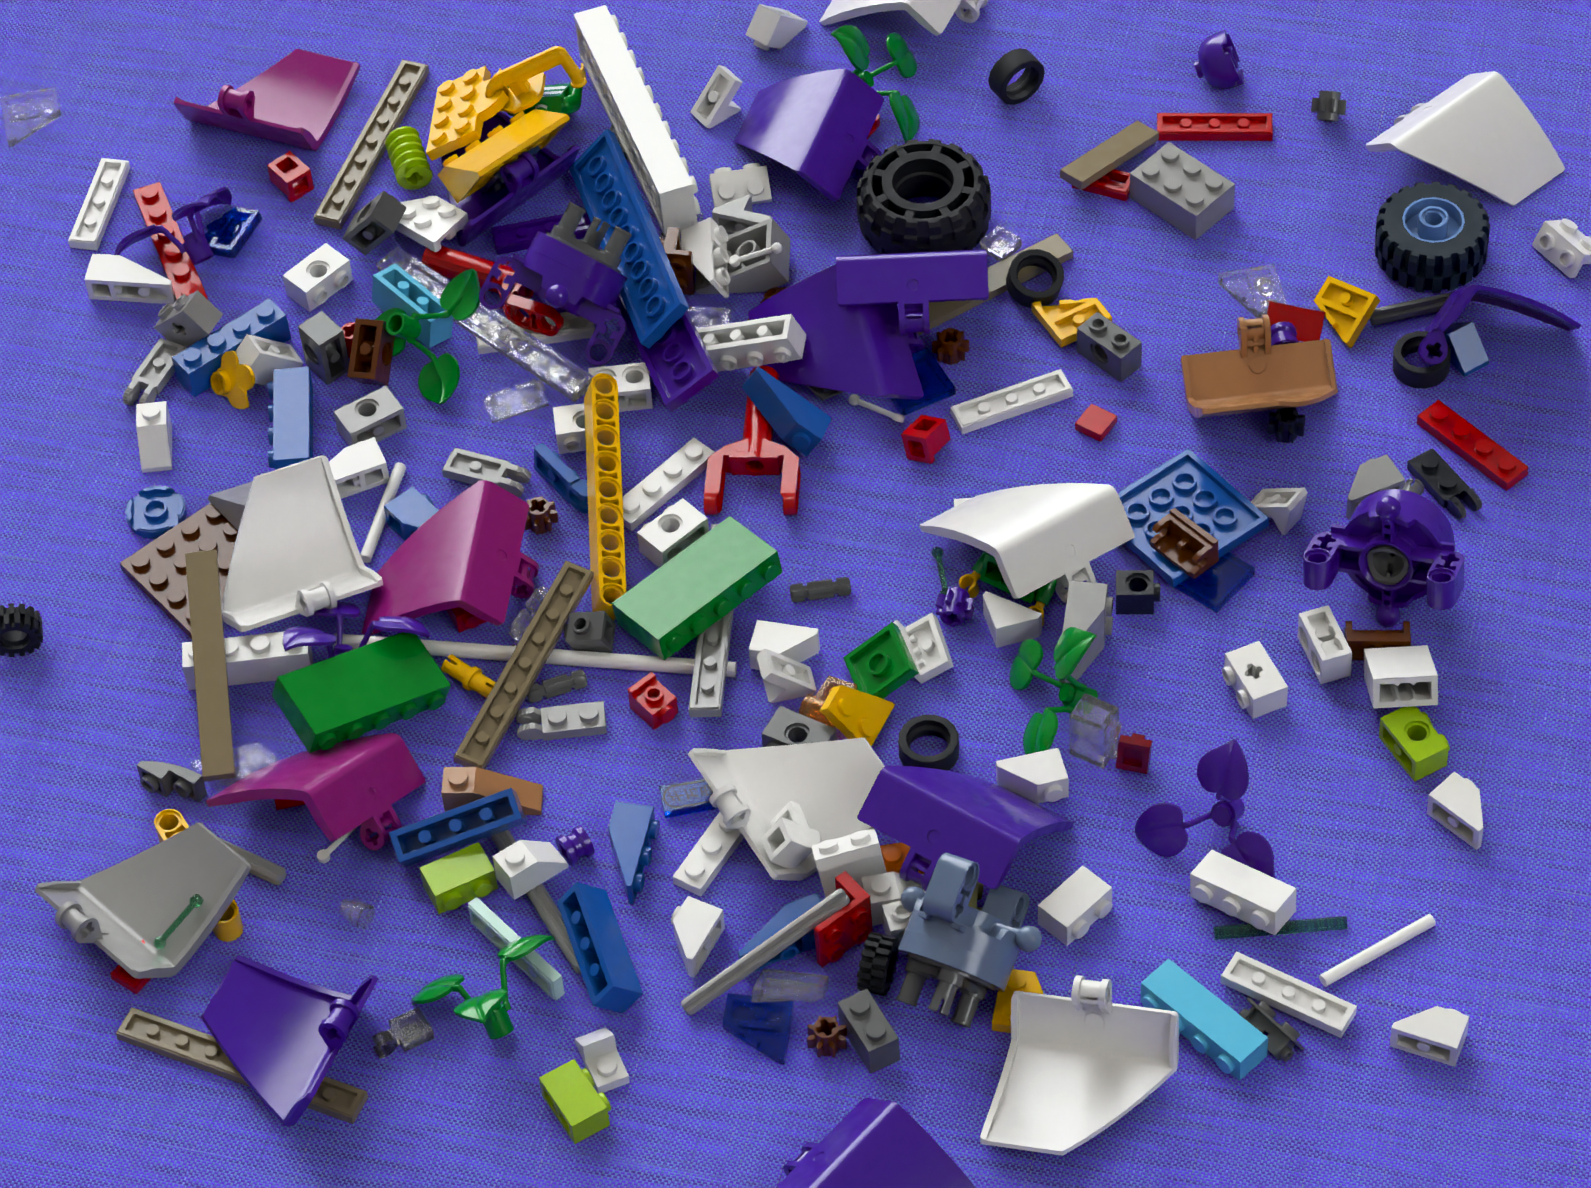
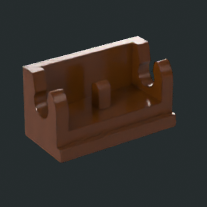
[1150,508,1219,579]
[1344,621,1411,661]

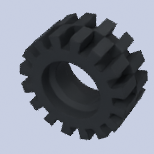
[0,603,43,657]
[857,932,899,996]

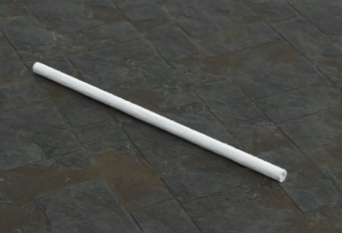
[333,633,737,678]

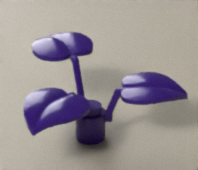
[115,187,232,266]
[283,602,430,658]
[1135,739,1276,879]

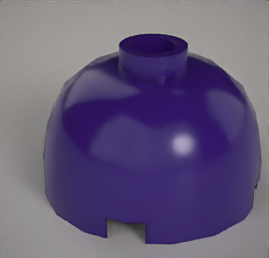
[1194,30,1245,89]

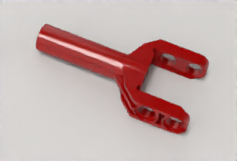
[422,245,564,336]
[703,366,801,516]

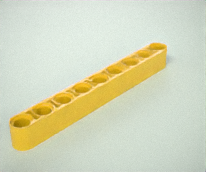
[584,373,626,620]

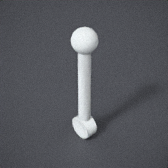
[729,242,783,267]
[848,394,905,423]
[317,826,358,863]

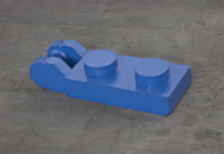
[534,442,588,514]

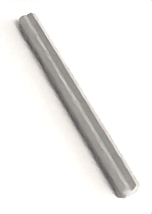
[492,830,581,974]
[681,889,850,1015]

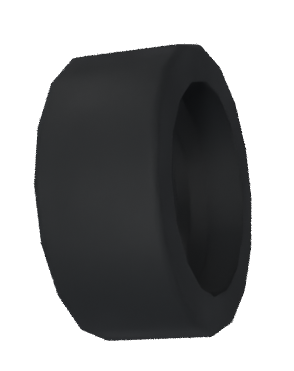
[988,48,1045,105]
[1006,249,1064,308]
[1393,331,1451,389]
[898,715,959,771]

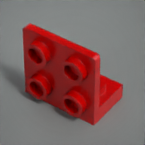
[814,871,873,968]

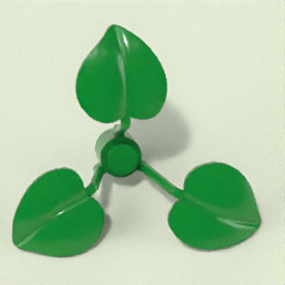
[831,25,920,143]
[375,269,481,405]
[1009,627,1098,754]
[411,935,555,1039]

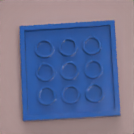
[1118,448,1269,588]

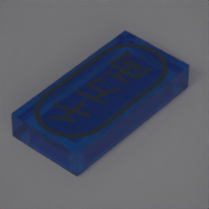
[659,778,718,818]

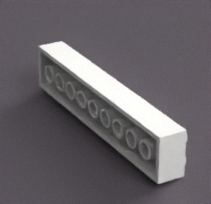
[574,5,701,236]

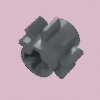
[1311,91,1347,122]

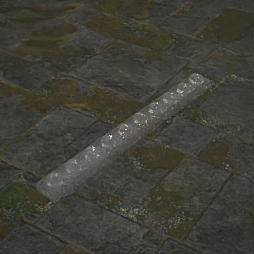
[376,247,594,402]

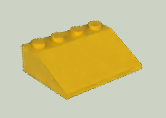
[438,109,570,203]

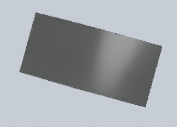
[137,761,207,802]

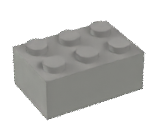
[1130,142,1235,240]

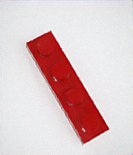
[1417,400,1529,491]

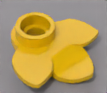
[210,351,255,409]

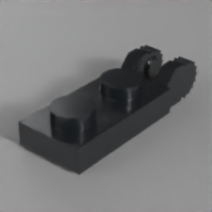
[1407,448,1482,520]

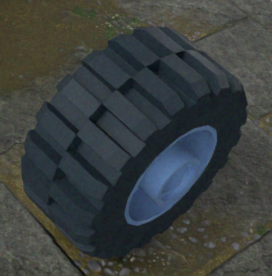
[1374,181,1490,293]

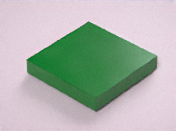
[843,622,919,699]

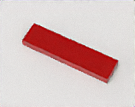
[1157,113,1273,141]

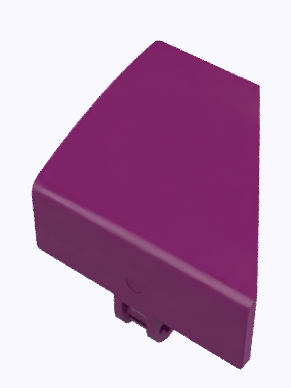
[173,49,360,151]
[362,480,539,635]
[206,733,426,851]

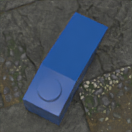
[741,366,832,457]

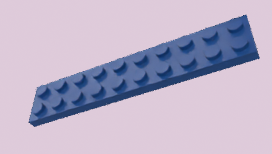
[569,128,689,349]

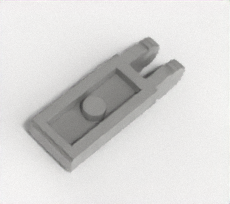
[122,338,187,406]
[442,448,532,497]
[516,701,607,741]

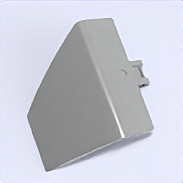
[35,823,251,979]

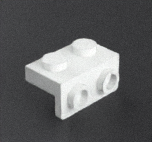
[709,163,772,208]
[1532,219,1591,278]
[893,613,954,684]

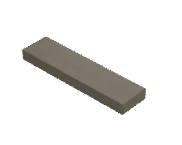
[1060,120,1159,190]

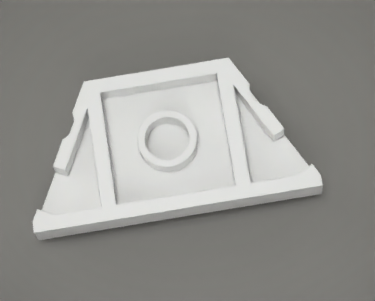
[396,196,469,252]

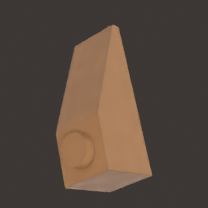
[441,767,544,815]

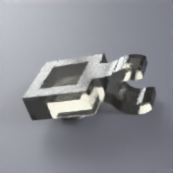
[372,1007,434,1059]

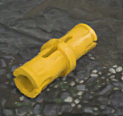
[441,654,496,699]

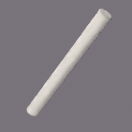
[360,462,406,563]
[1319,914,1436,987]

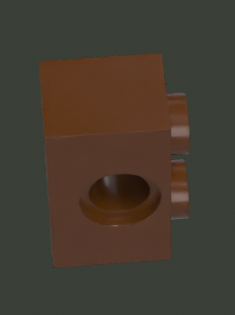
[347,318,395,386]

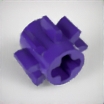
[935,587,975,626]

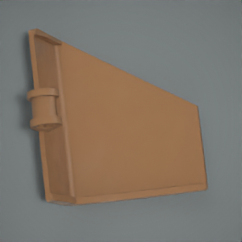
[1181,314,1338,418]

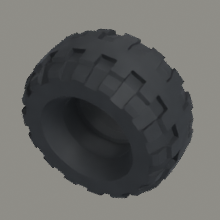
[857,139,991,254]

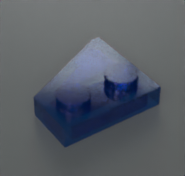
[205,207,262,259]
[722,993,795,1065]

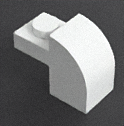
[761,801,821,869]

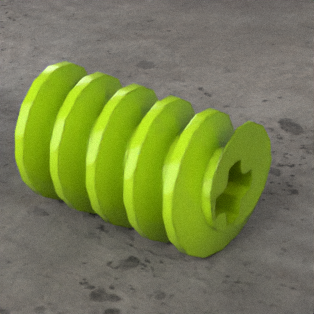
[385,126,433,190]

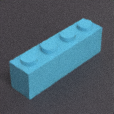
[1141,958,1268,1081]

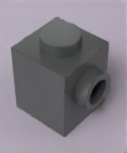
[564,611,616,653]

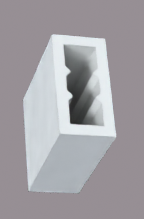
[1364,645,1438,709]

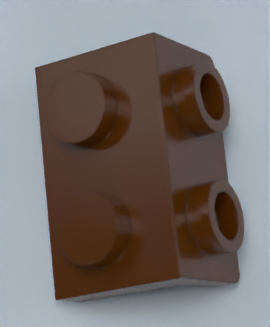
[660,227,696,295]

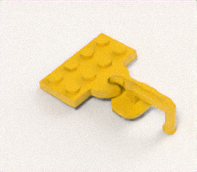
[426,46,587,161]

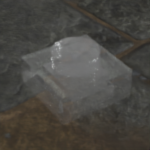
[980,225,1022,261]

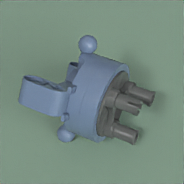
[896,852,1042,1028]

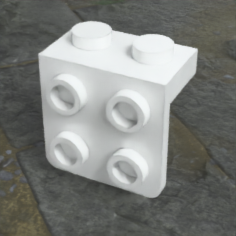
[811,828,887,897]

